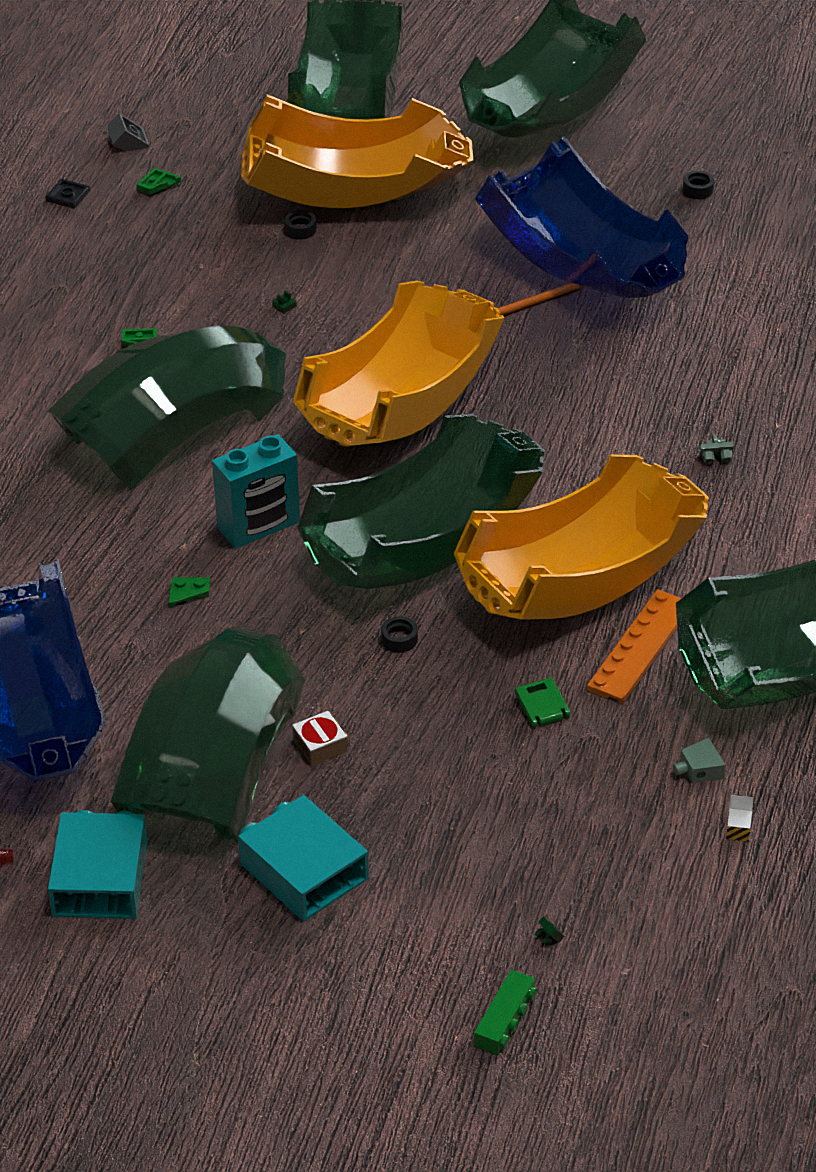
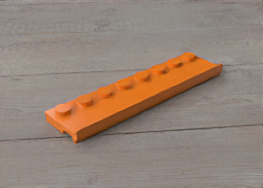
[587,589,694,704]

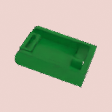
[515,677,570,728]

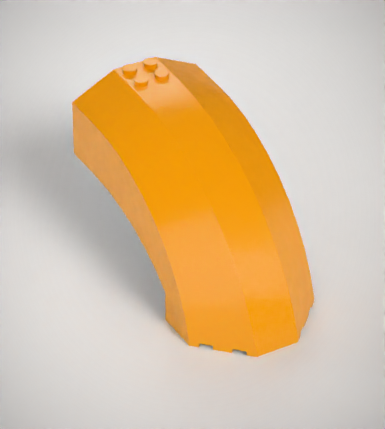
[241,95,473,208]
[293,281,504,447]
[454,454,709,619]

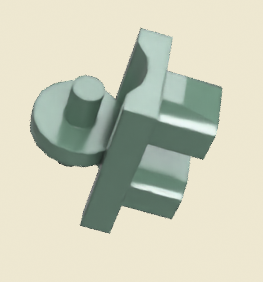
[698,435,734,465]

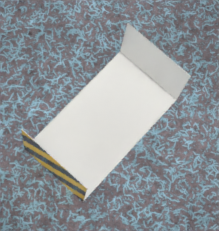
[726,795,753,842]

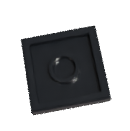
[45,179,90,209]

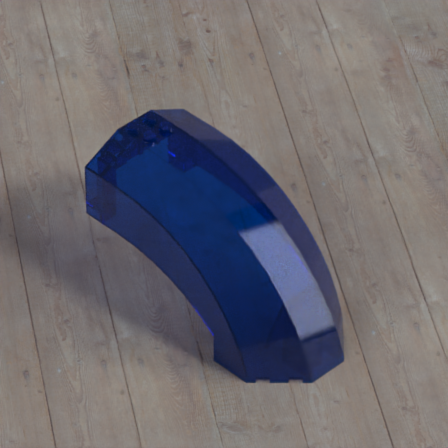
[475,136,688,298]
[0,559,106,782]

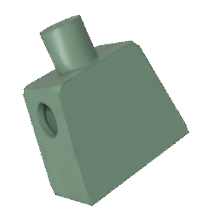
[673,738,725,783]

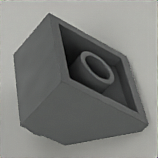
[107,113,150,152]

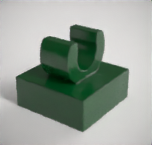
[272,290,297,314]
[535,916,565,946]

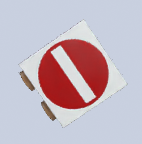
[292,711,349,766]

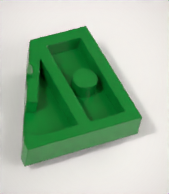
[136,167,181,194]
[122,328,157,355]
[169,577,211,608]

